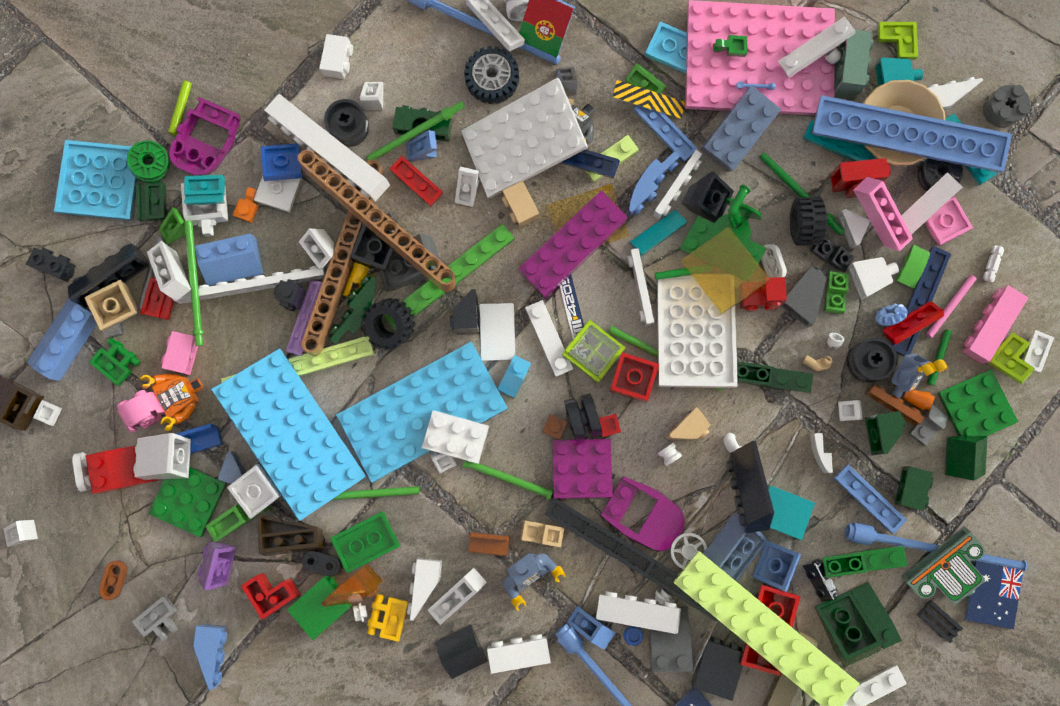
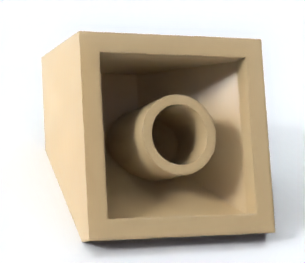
[665,407,711,440]

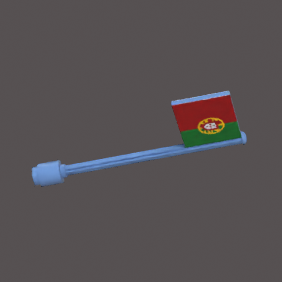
[408,0,575,65]

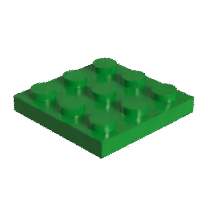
[937,369,1018,436]
[148,466,228,537]

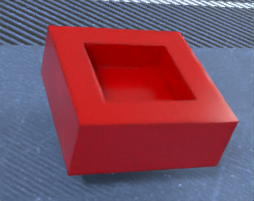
[599,414,621,437]

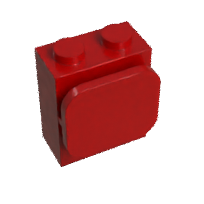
[830,158,891,198]

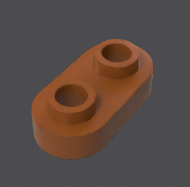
[99,560,127,600]

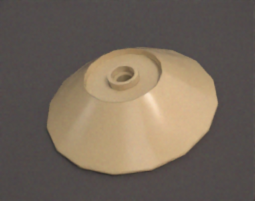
[863,80,945,165]

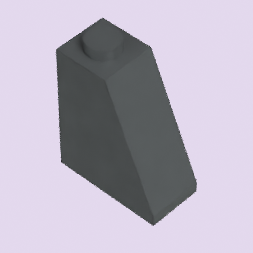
[781,266,827,328]

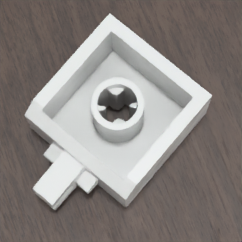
[181,183,228,237]

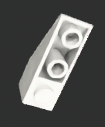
[927,77,983,111]
[407,558,442,620]

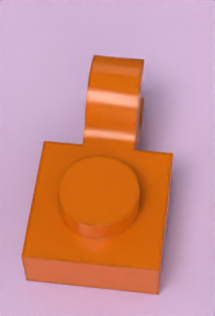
[233,187,259,223]

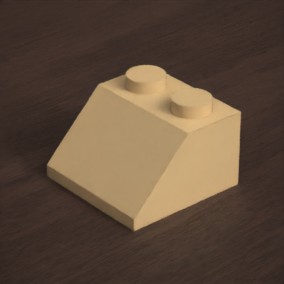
[84,280,137,331]

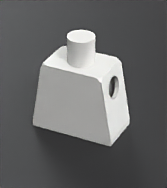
[848,257,899,300]

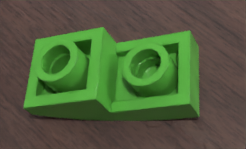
[896,244,930,289]
[824,271,849,314]

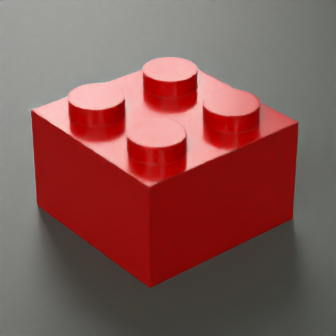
[609,352,659,403]

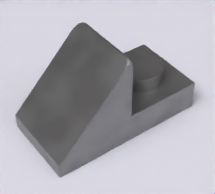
[556,67,578,96]
[908,404,948,446]

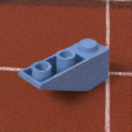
[193,624,227,690]

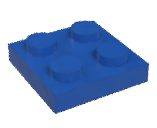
[261,143,302,181]

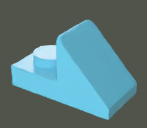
[498,355,531,398]

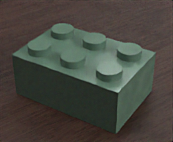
[834,29,873,100]

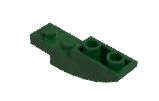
[329,273,376,344]
[737,361,813,394]

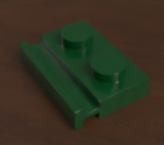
[136,181,167,222]

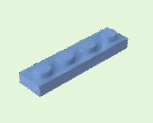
[633,105,698,163]
[833,464,907,534]

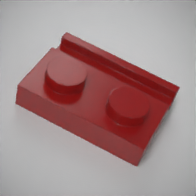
[140,277,174,320]

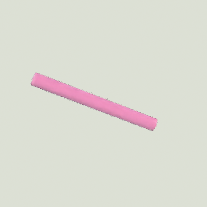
[925,275,977,338]

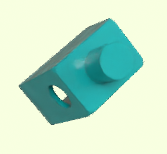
[875,57,923,86]

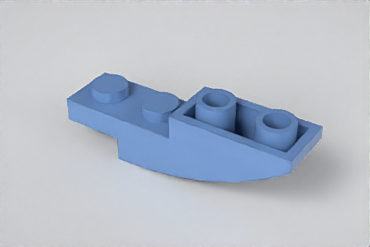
[628,151,680,217]

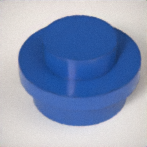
[623,626,643,646]

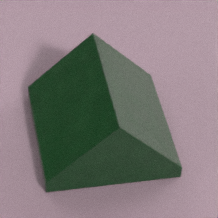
[945,436,988,481]

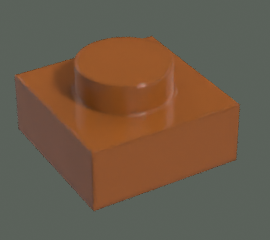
[542,414,567,440]

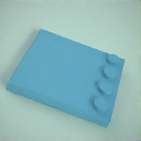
[54,140,138,221]

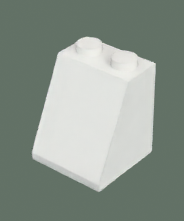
[133,433,191,480]

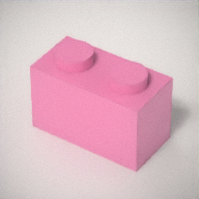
[161,331,198,375]

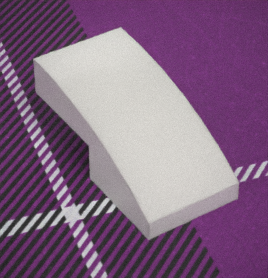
[810,433,833,473]

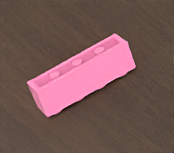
[853,177,913,251]
[962,285,1029,364]

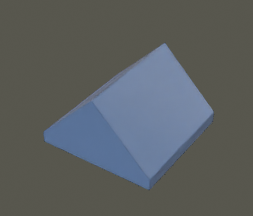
[752,541,801,592]

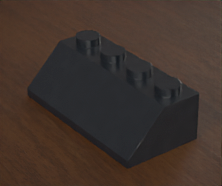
[67,243,149,308]
[726,441,774,533]

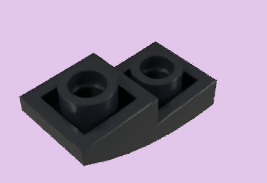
[810,237,855,272]

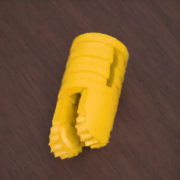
[343,263,370,296]

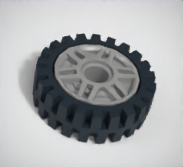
[464,46,519,104]

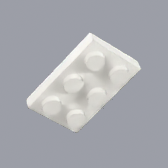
[422,410,489,464]

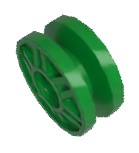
[127,140,170,183]

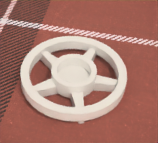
[670,533,707,569]

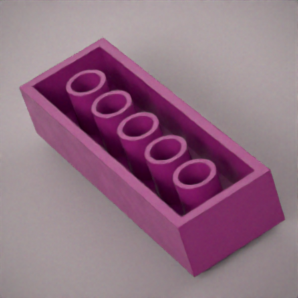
[518,190,628,299]

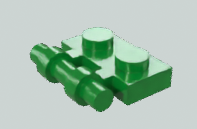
[89,338,141,386]

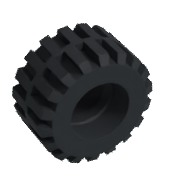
[790,197,827,246]
[362,298,415,350]

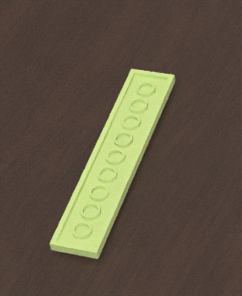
[673,551,860,706]

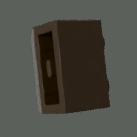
[0,374,45,431]

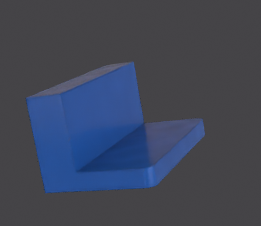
[176,424,223,454]

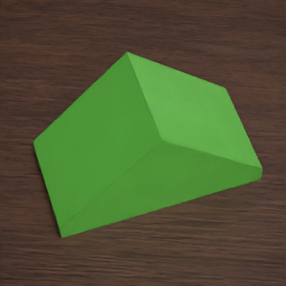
[159,207,186,244]

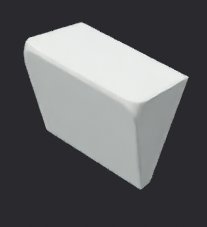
[838,400,863,421]
[430,451,457,473]

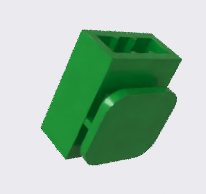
[287,576,353,641]

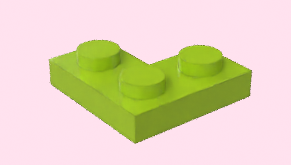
[877,22,918,60]
[988,332,1035,385]

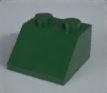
[865,411,905,456]

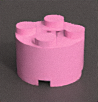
[117,390,165,433]

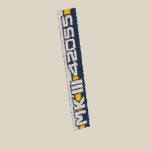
[560,275,594,365]

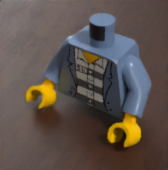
[891,353,948,399]
[503,553,566,611]

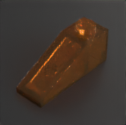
[321,564,383,607]

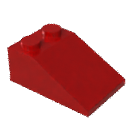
[86,445,159,494]

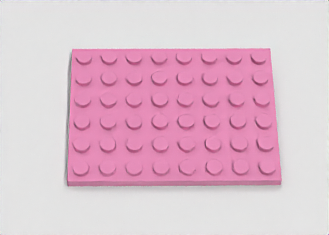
[685,0,835,116]

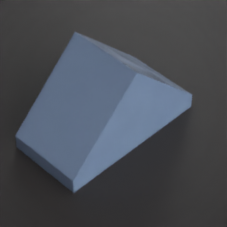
[218,451,246,484]

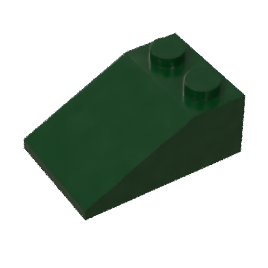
[815,591,883,668]

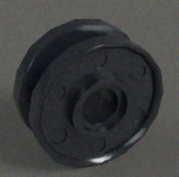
[917,158,963,191]

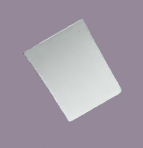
[479,303,515,361]

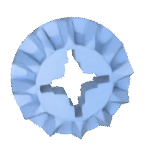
[875,303,908,326]

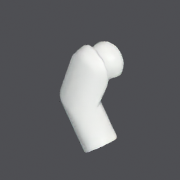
[723,433,742,453]

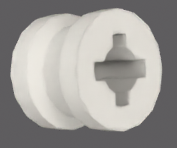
[658,443,682,466]

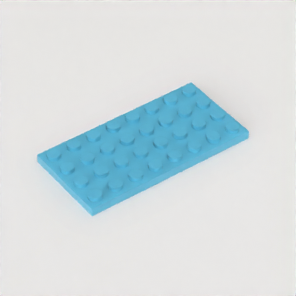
[336,342,508,483]
[211,349,366,521]

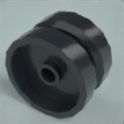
[324,99,370,147]
[847,338,898,383]
[564,393,602,441]

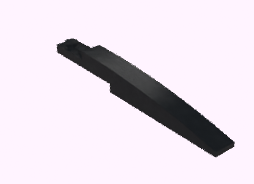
[545,499,718,622]

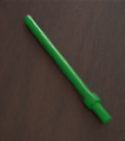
[759,152,845,236]

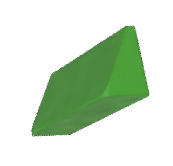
[625,64,667,94]

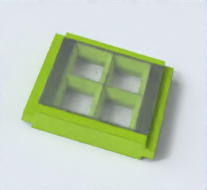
[562,320,625,383]

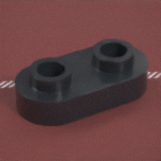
[302,551,342,576]

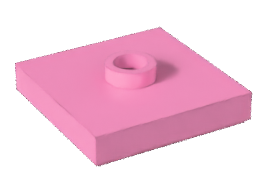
[925,196,973,246]

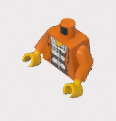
[140,374,204,431]

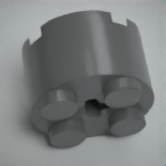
[983,85,1030,128]

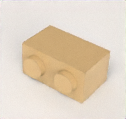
[501,181,540,228]

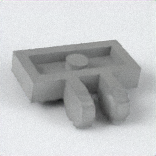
[132,595,178,641]

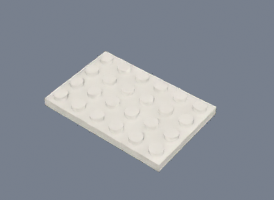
[461,78,588,198]
[657,274,738,388]

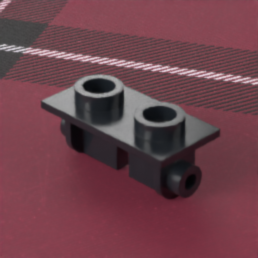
[803,559,838,602]

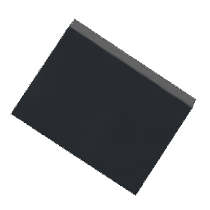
[435,625,488,679]

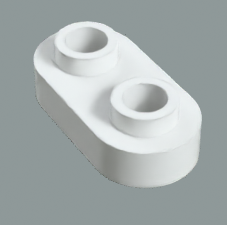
[761,244,787,278]
[72,452,91,492]

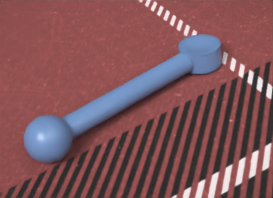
[736,81,776,90]

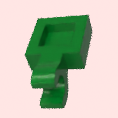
[713,35,747,57]

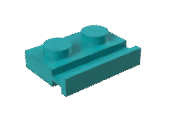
[184,175,225,205]

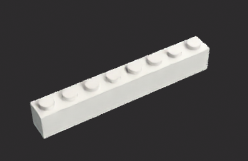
[265,94,390,202]

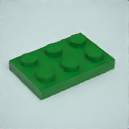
[330,511,401,573]

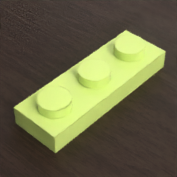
[584,135,639,183]

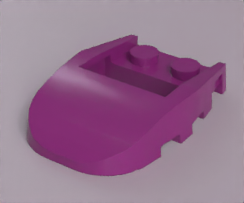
[169,97,241,176]
[600,476,685,551]

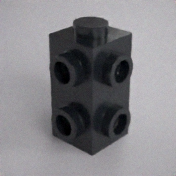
[25,247,76,282]
[274,279,306,312]

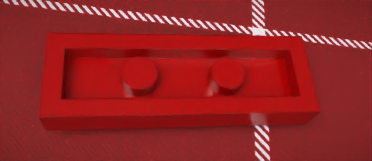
[389,156,443,207]
[882,301,944,345]

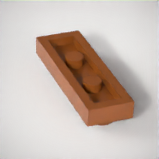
[864,385,925,425]

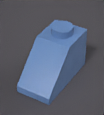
[567,606,615,650]

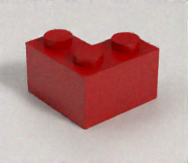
[739,277,787,312]
[241,573,301,620]

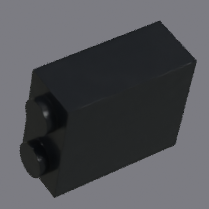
[691,636,743,701]

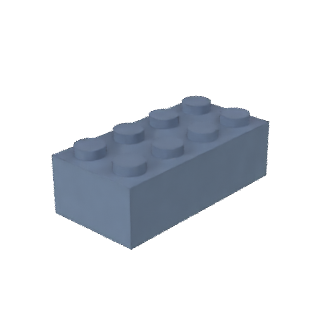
[700,86,781,172]

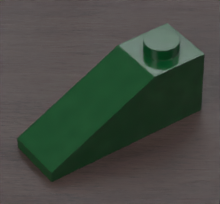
[850,582,902,649]

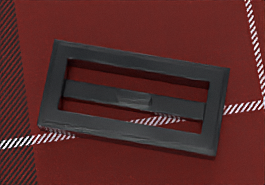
[917,600,963,643]

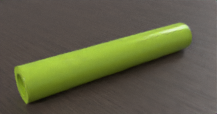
[168,80,192,136]

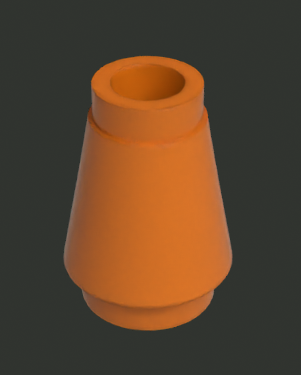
[902,390,935,411]

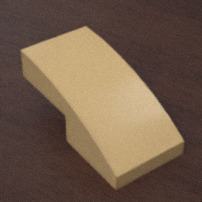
[520,520,564,547]

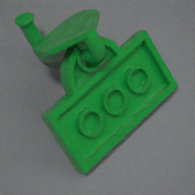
[680,185,766,283]

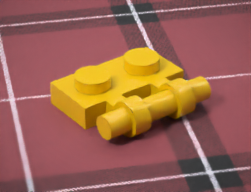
[367,594,409,642]

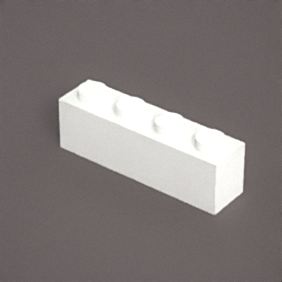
[596,591,681,634]

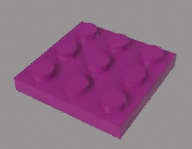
[553,439,613,499]

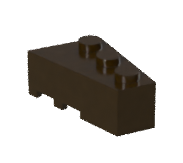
[257,514,324,556]

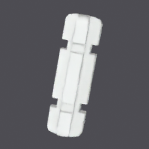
[983,245,1004,282]

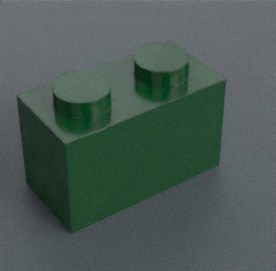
[894,466,933,511]

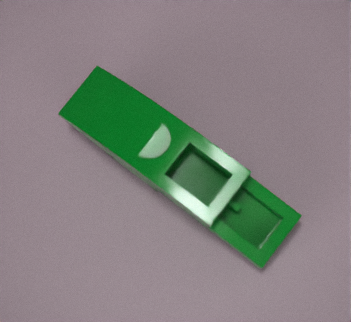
[822,545,908,578]

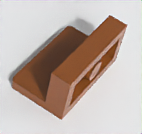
[468,532,510,556]

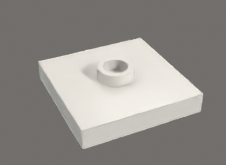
[254,176,302,213]
[227,464,282,519]

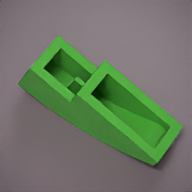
[206,504,271,543]

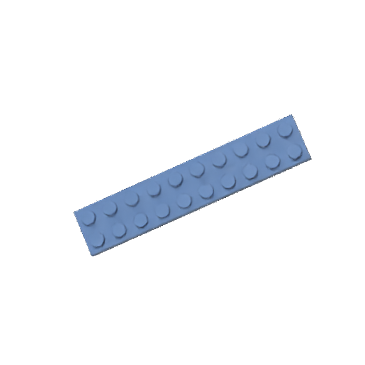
[812,95,1012,173]

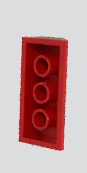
[740,585,801,676]

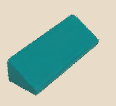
[630,210,687,257]

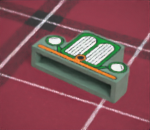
[902,526,985,604]

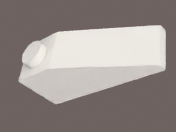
[428,568,487,625]

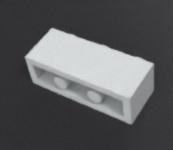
[147,241,191,301]
[487,634,551,674]

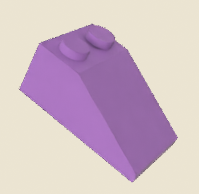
[198,542,237,590]

